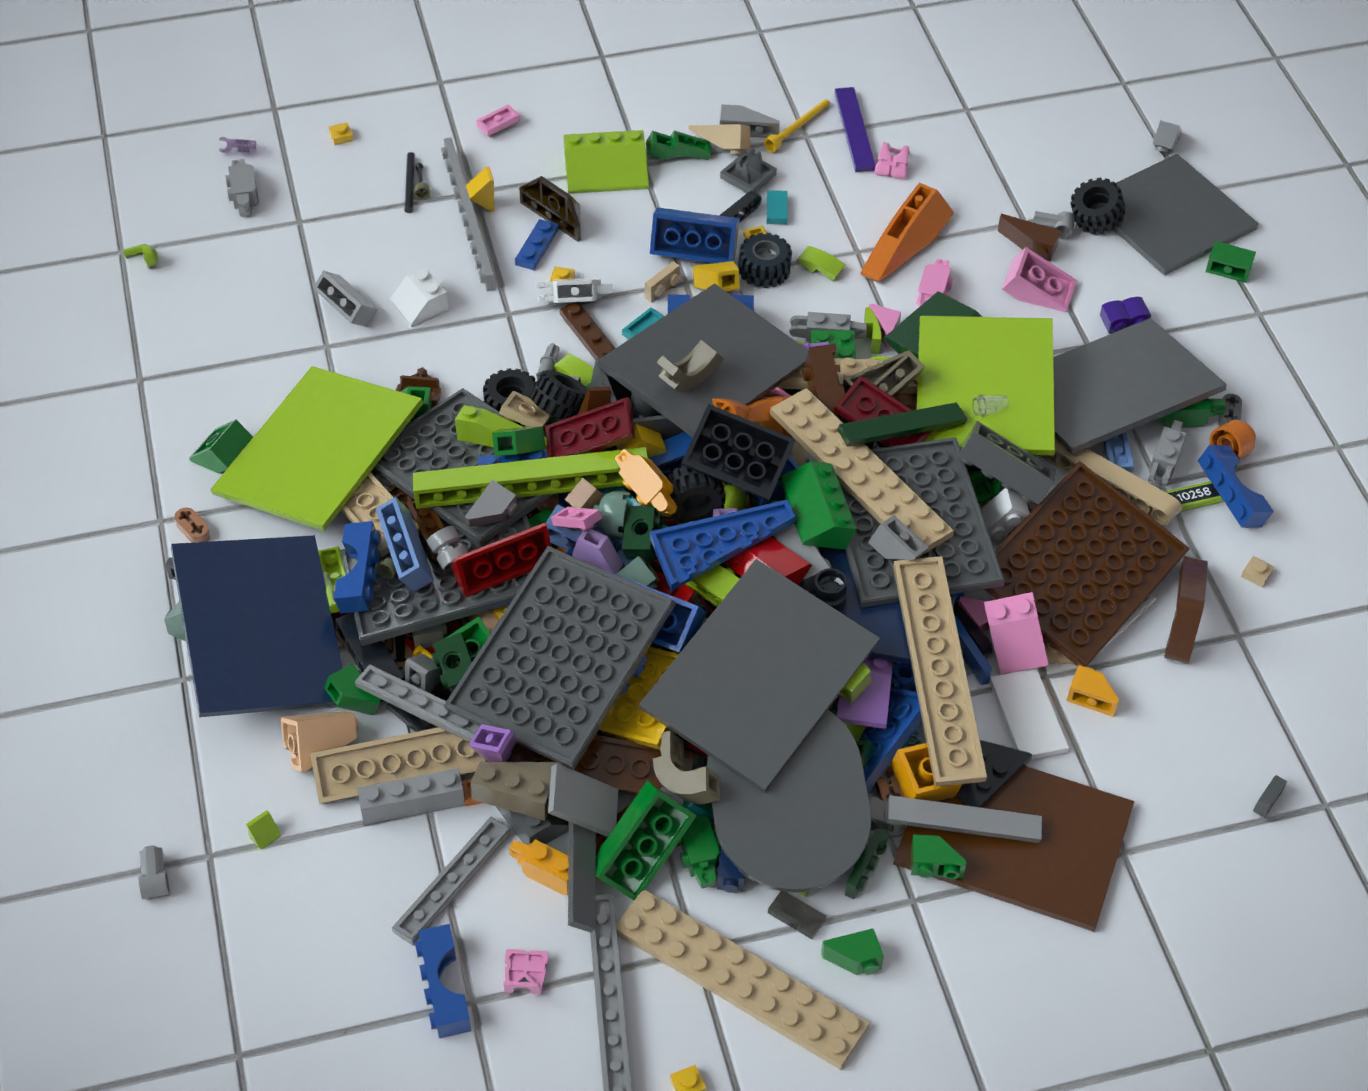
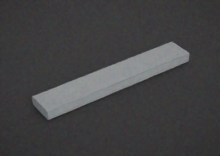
[355,664,480,742]
[887,795,1042,843]
[392,816,511,946]

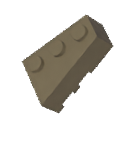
[843,350,925,398]
[471,762,562,821]

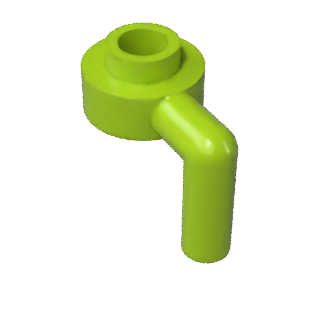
[123,244,159,268]

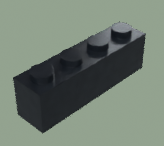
[336,612,405,702]

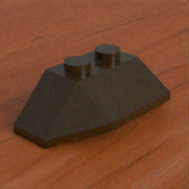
[519,176,581,242]

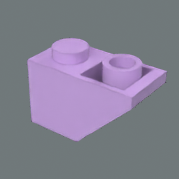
[572,529,623,574]

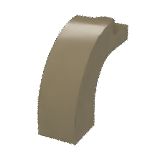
[656,340,724,391]
[653,731,720,804]

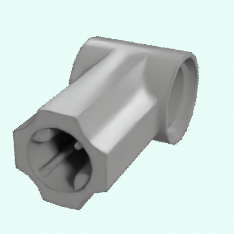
[1033,211,1075,239]
[139,845,170,899]

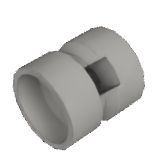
[427,526,468,571]

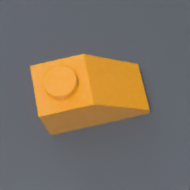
[1067,665,1119,717]

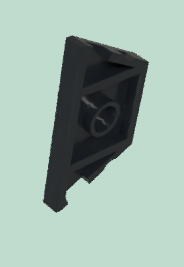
[956,740,1032,808]

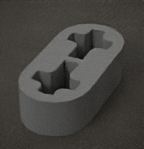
[1218,394,1242,426]
[1253,775,1288,818]

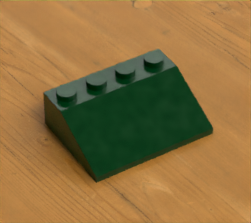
[883,291,983,359]

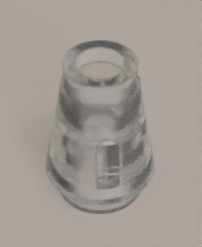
[973,395,1009,417]

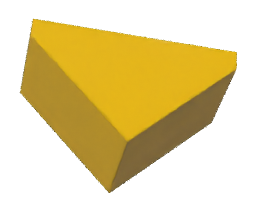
[466,166,494,211]
[616,424,667,457]

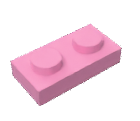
[476,104,520,137]
[551,507,602,530]

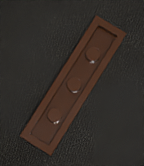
[559,302,615,359]
[406,500,444,561]

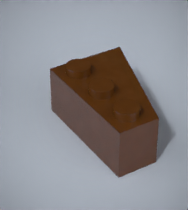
[802,343,847,424]

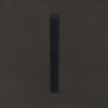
[404,152,415,213]

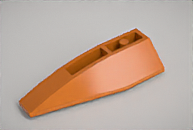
[861,183,954,282]

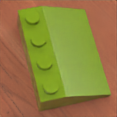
[563,130,649,194]

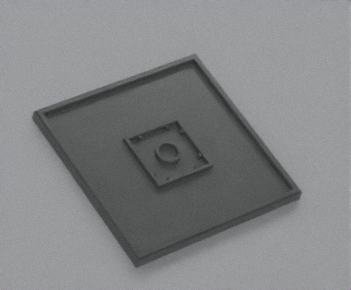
[1090,154,1259,275]

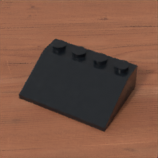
[681,404,795,501]

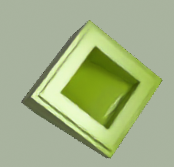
[246,810,281,849]

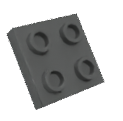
[720,148,777,193]

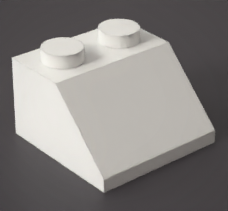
[390,267,449,327]

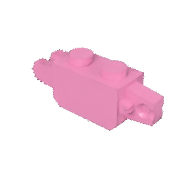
[916,259,954,307]

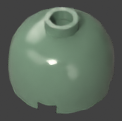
[594,491,631,539]

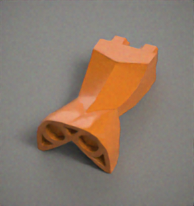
[712,396,792,437]

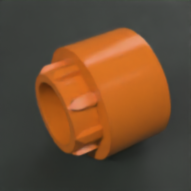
[1209,420,1256,460]

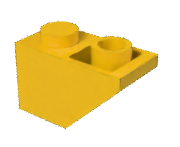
[692,261,740,291]

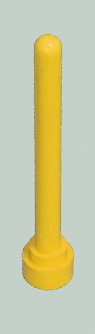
[764,99,830,153]

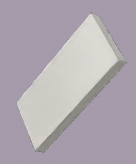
[989,668,1069,760]

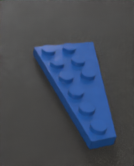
[650,500,795,591]
[859,687,922,793]

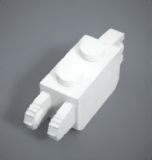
[536,278,613,303]

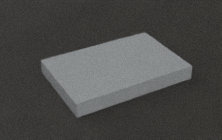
[548,763,618,837]

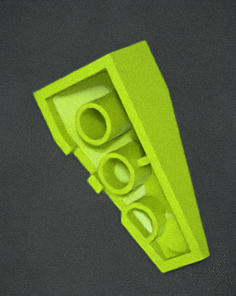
[455,405,547,450]

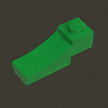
[646,130,712,161]

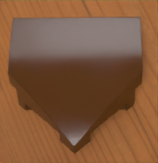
[396,367,441,407]

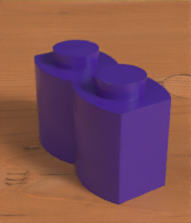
[1100,297,1151,334]

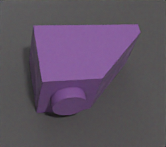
[468,724,516,762]

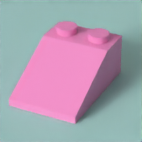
[1002,247,1077,312]
[984,592,1049,675]

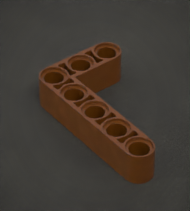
[1164,556,1208,664]

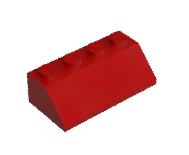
[451,523,552,597]
[723,536,812,586]

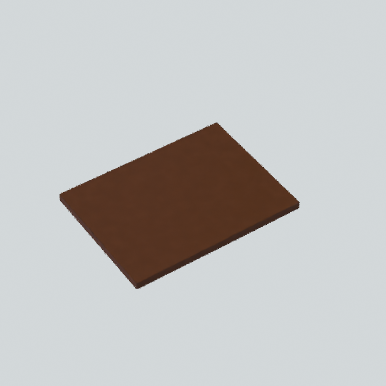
[984,461,1190,667]
[893,766,1134,932]

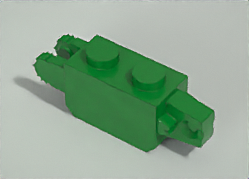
[1151,398,1226,428]
[676,803,720,889]

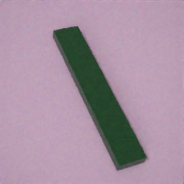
[837,402,967,447]

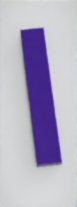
[834,87,875,172]

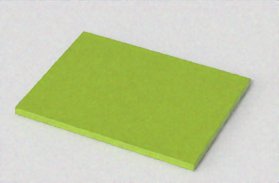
[917,316,1055,455]
[210,366,423,531]

